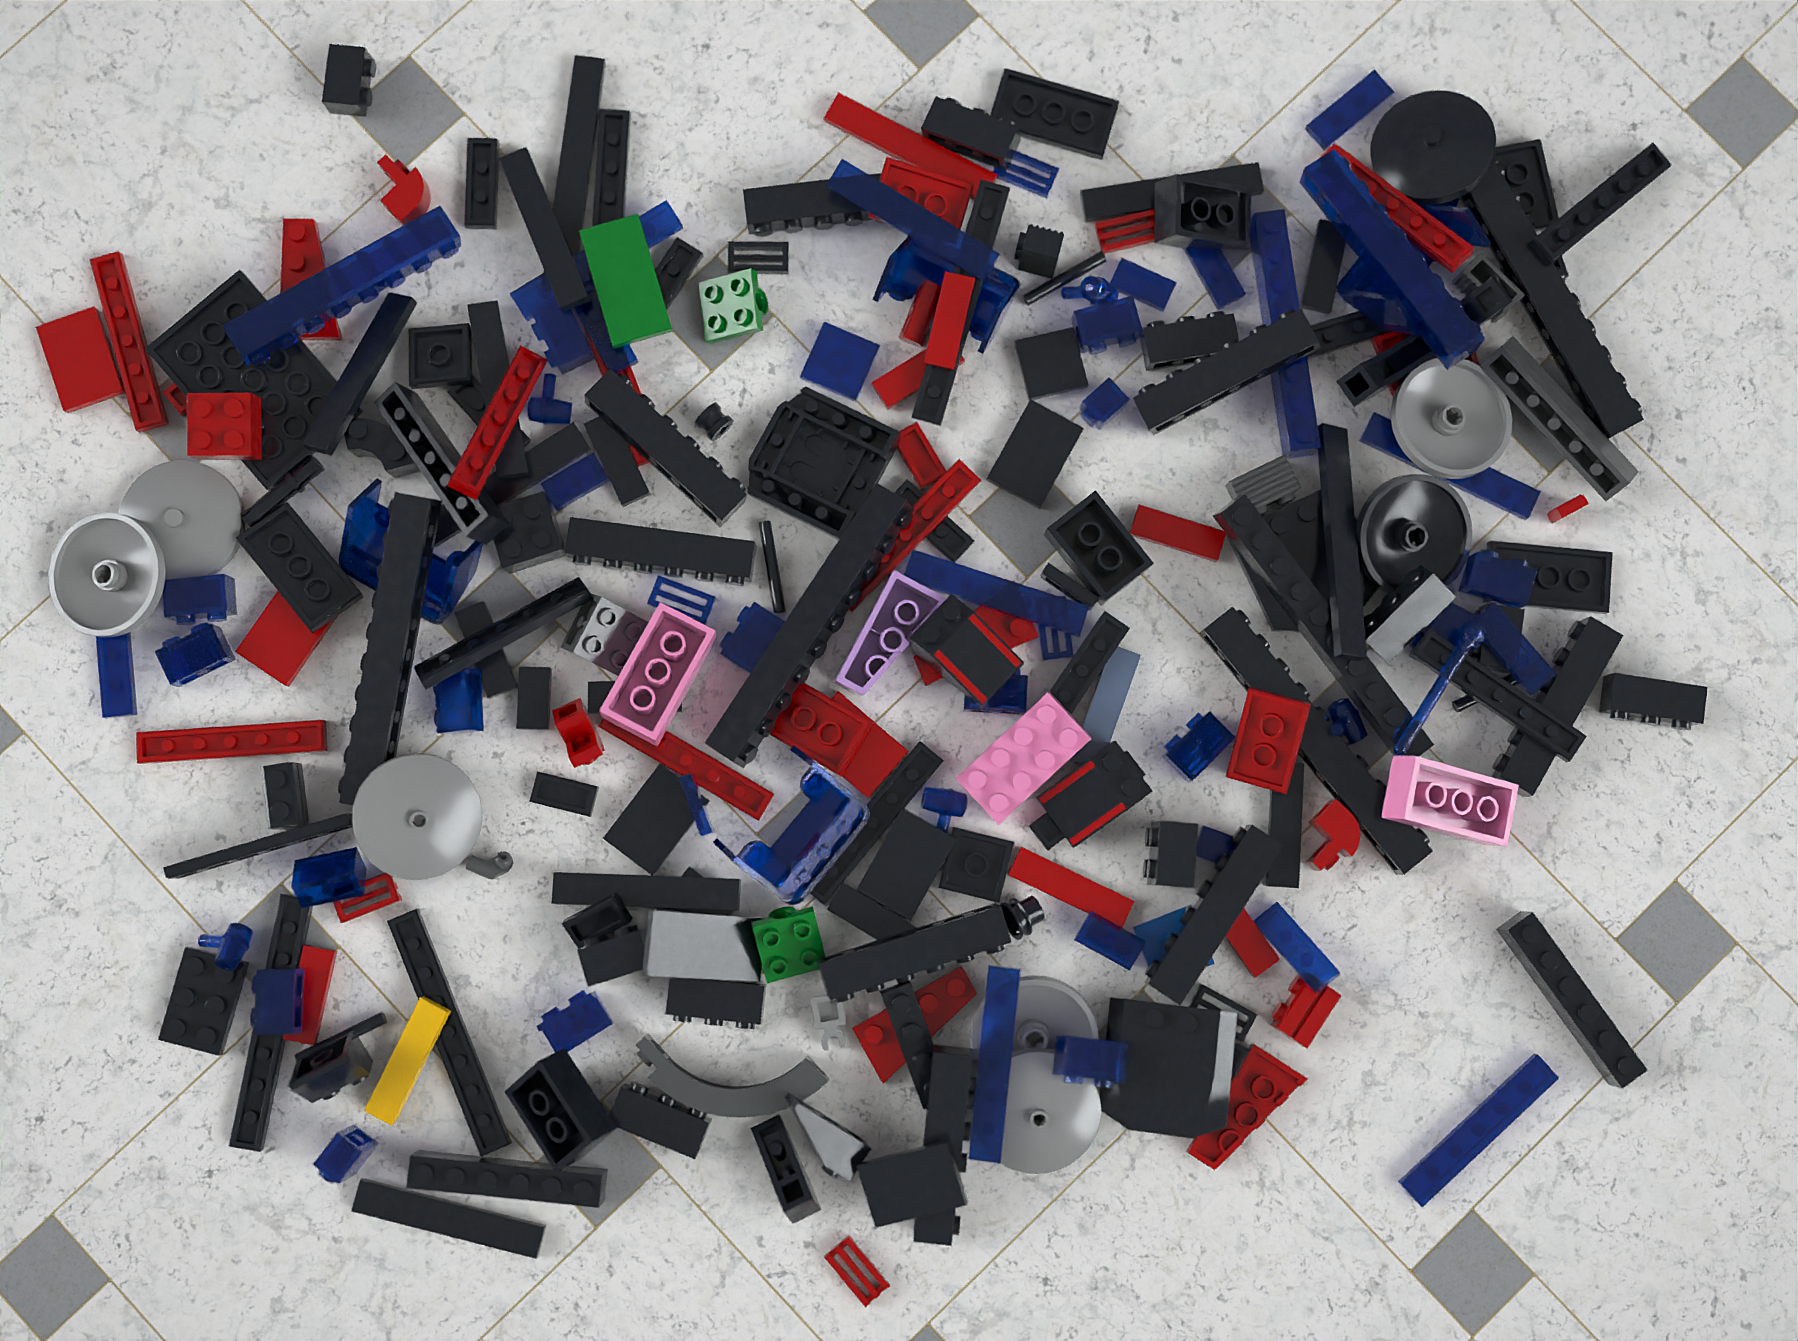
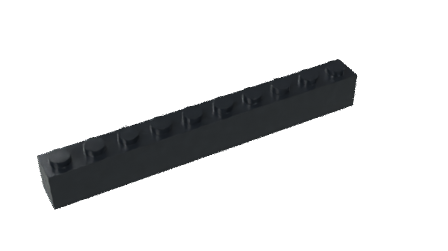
[1460,161,1644,439]
[705,483,914,768]
[338,492,442,806]
[1213,494,1434,757]
[1199,606,1433,875]

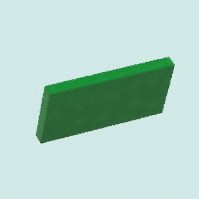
[579,214,673,348]

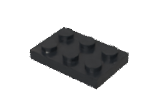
[158,947,250,1056]

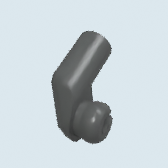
[466,851,513,880]

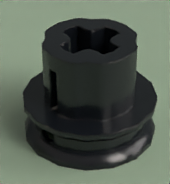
[1000,896,1045,940]

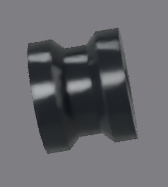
[695,402,734,441]

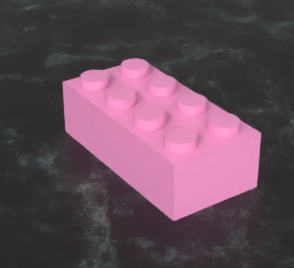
[599,602,717,746]
[955,692,1092,825]
[1381,756,1519,847]

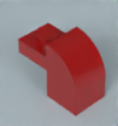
[377,154,431,231]
[552,698,605,768]
[1306,799,1360,871]

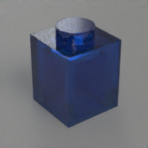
[1079,377,1130,430]

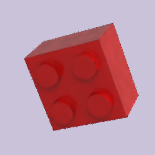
[187,393,262,460]

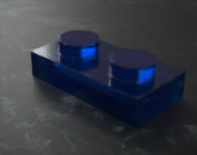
[540,453,610,511]
[1074,910,1146,971]

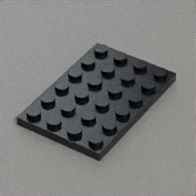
[145,269,364,490]

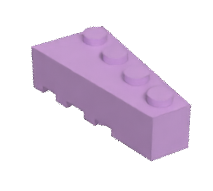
[833,570,947,697]

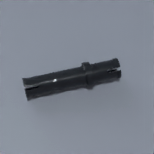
[241,454,325,527]

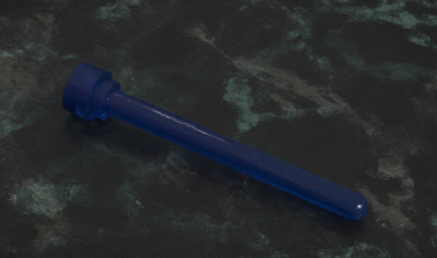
[1393,623,1486,756]

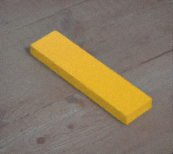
[364,996,451,1126]

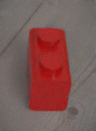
[1271,973,1342,1048]

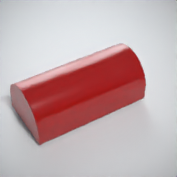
[899,280,941,347]

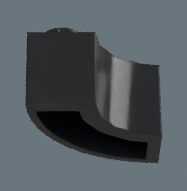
[344,418,420,478]

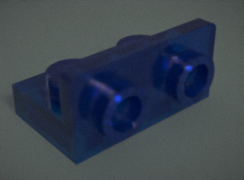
[536,990,614,1052]

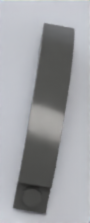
[635,1034,829,1118]

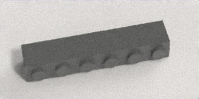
[1480,336,1639,501]

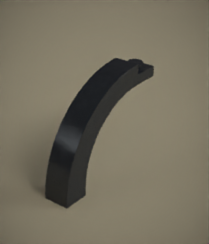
[1336,277,1513,407]

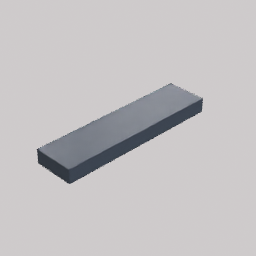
[1070,647,1141,765]

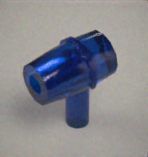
[1061,276,1119,307]
[527,373,572,425]
[1327,698,1368,745]
[921,787,968,832]
[198,923,253,971]

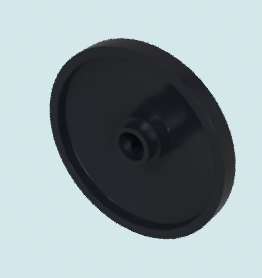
[1370,90,1496,205]
[1356,474,1472,593]

